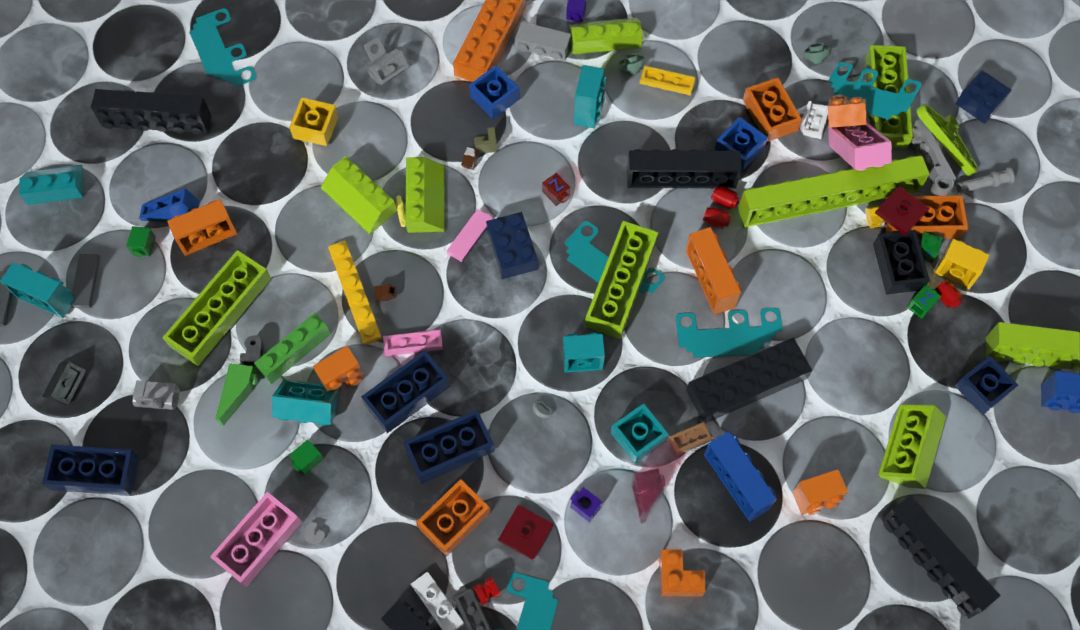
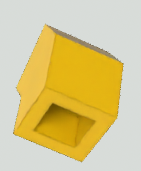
[865,205,884,229]

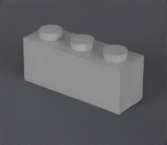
[515,22,571,61]

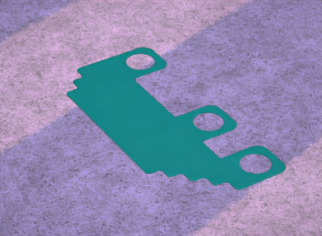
[189,8,257,86]
[829,62,922,120]
[564,221,665,294]
[676,308,783,358]
[496,573,558,630]

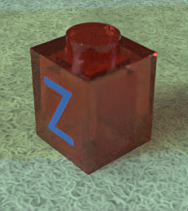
[542,173,571,206]

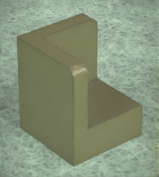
[474,127,497,154]

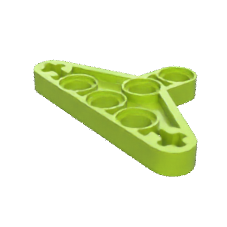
[916,104,978,176]

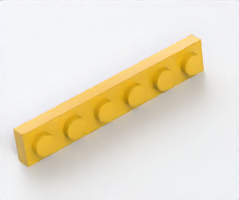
[328,240,382,346]

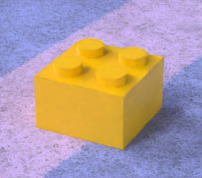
[289,97,339,146]
[934,239,989,289]

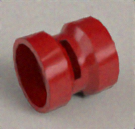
[473,577,501,606]

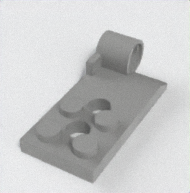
[909,119,956,196]

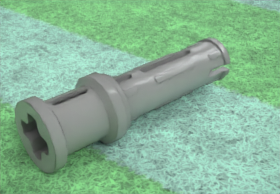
[956,167,1015,194]

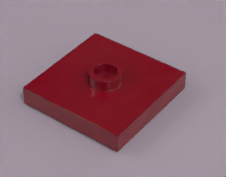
[875,186,930,236]
[498,505,554,561]

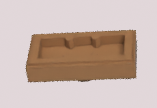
[668,421,713,456]

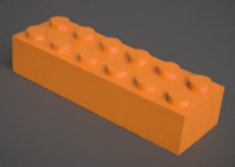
[453,0,526,82]

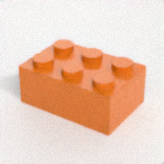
[743,77,802,142]
[167,199,237,256]
[416,479,490,557]

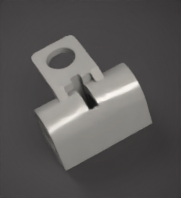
[364,37,409,85]
[133,380,181,410]

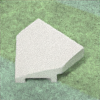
[796,101,828,139]

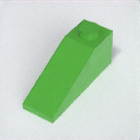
[215,363,258,425]

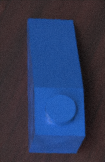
[139,188,200,221]

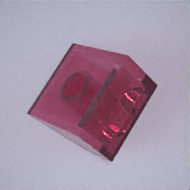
[631,469,666,523]

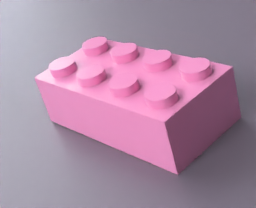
[828,123,892,171]
[210,492,302,587]

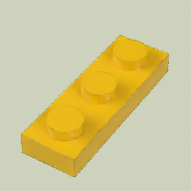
[640,66,696,96]

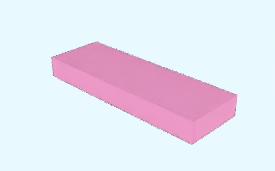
[447,209,493,263]
[383,329,443,356]

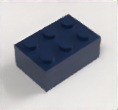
[486,212,538,279]

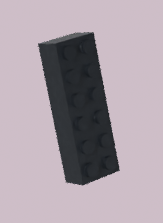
[91,89,212,134]
[627,149,742,189]
[686,337,813,423]
[882,495,1001,619]

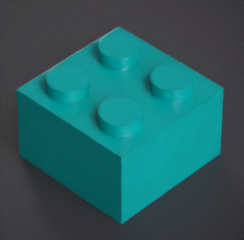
[562,332,605,373]
[611,403,668,464]

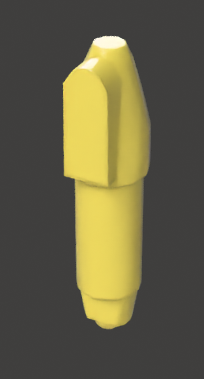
[396,195,406,227]

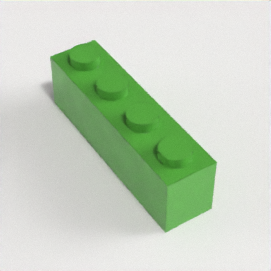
[254,313,331,384]

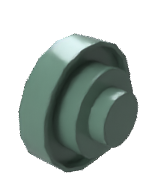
[804,43,830,64]
[619,54,646,75]

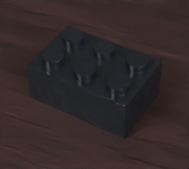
[873,230,930,295]

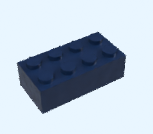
[361,350,450,434]
[403,409,495,484]
[42,444,139,496]

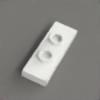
[411,572,464,630]

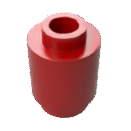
[711,186,740,210]
[702,207,731,230]
[935,280,963,309]

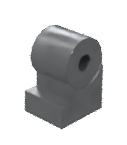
[240,335,265,367]

